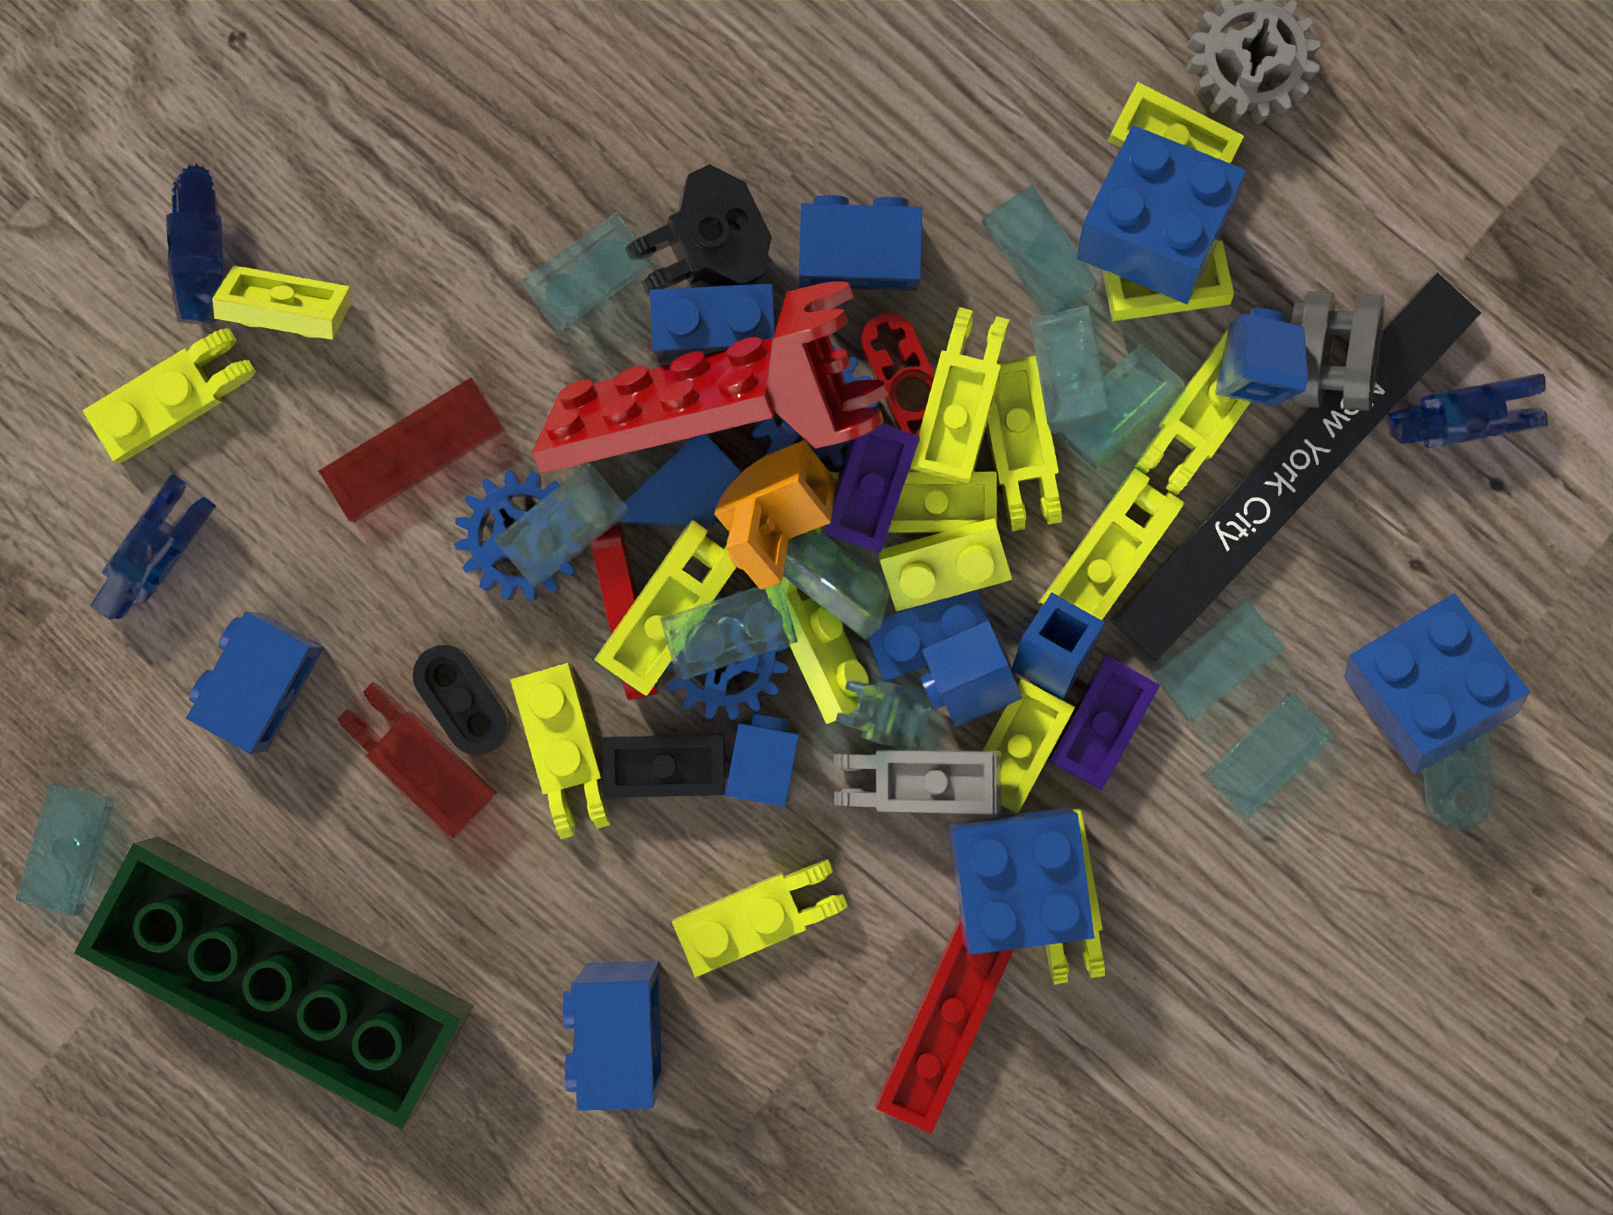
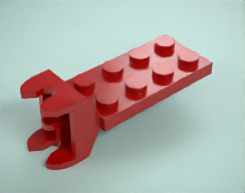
[531,281,888,474]

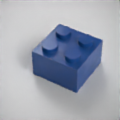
[1076,125,1247,305]
[1344,593,1530,775]
[948,808,1095,955]
[563,961,663,1111]

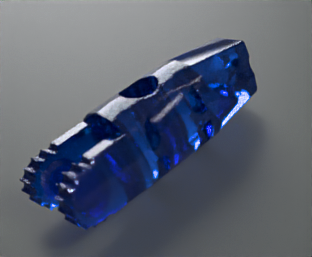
[166,163,224,324]
[1388,373,1548,449]
[91,474,216,620]

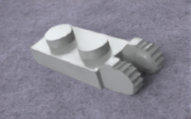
[834,750,1001,814]

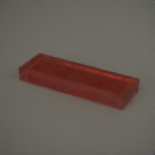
[318,378,505,523]

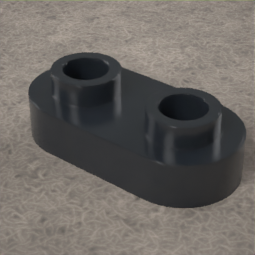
[413,645,511,755]

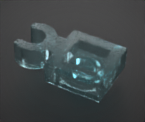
[836,679,932,750]

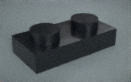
[602,734,726,798]

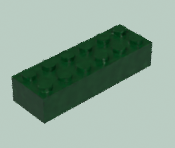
[74,836,474,1130]

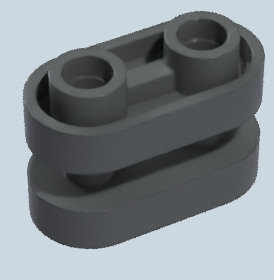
[1291,291,1385,411]

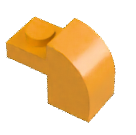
[714,440,836,590]

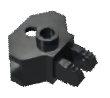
[625,164,772,294]

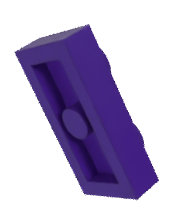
[819,423,920,553]
[1047,656,1160,790]

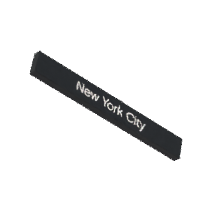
[1110,272,1481,661]

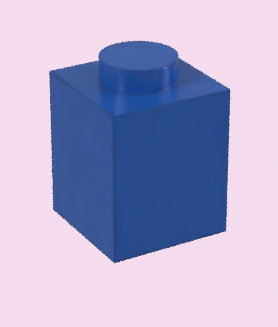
[1011,592,1105,700]
[920,620,1023,727]
[725,713,799,807]

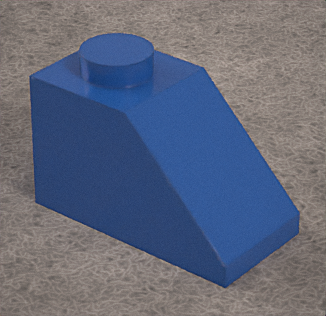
[1215,308,1308,407]
[613,434,742,529]

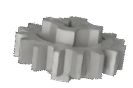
[1186,0,1321,124]

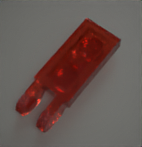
[337,682,498,838]

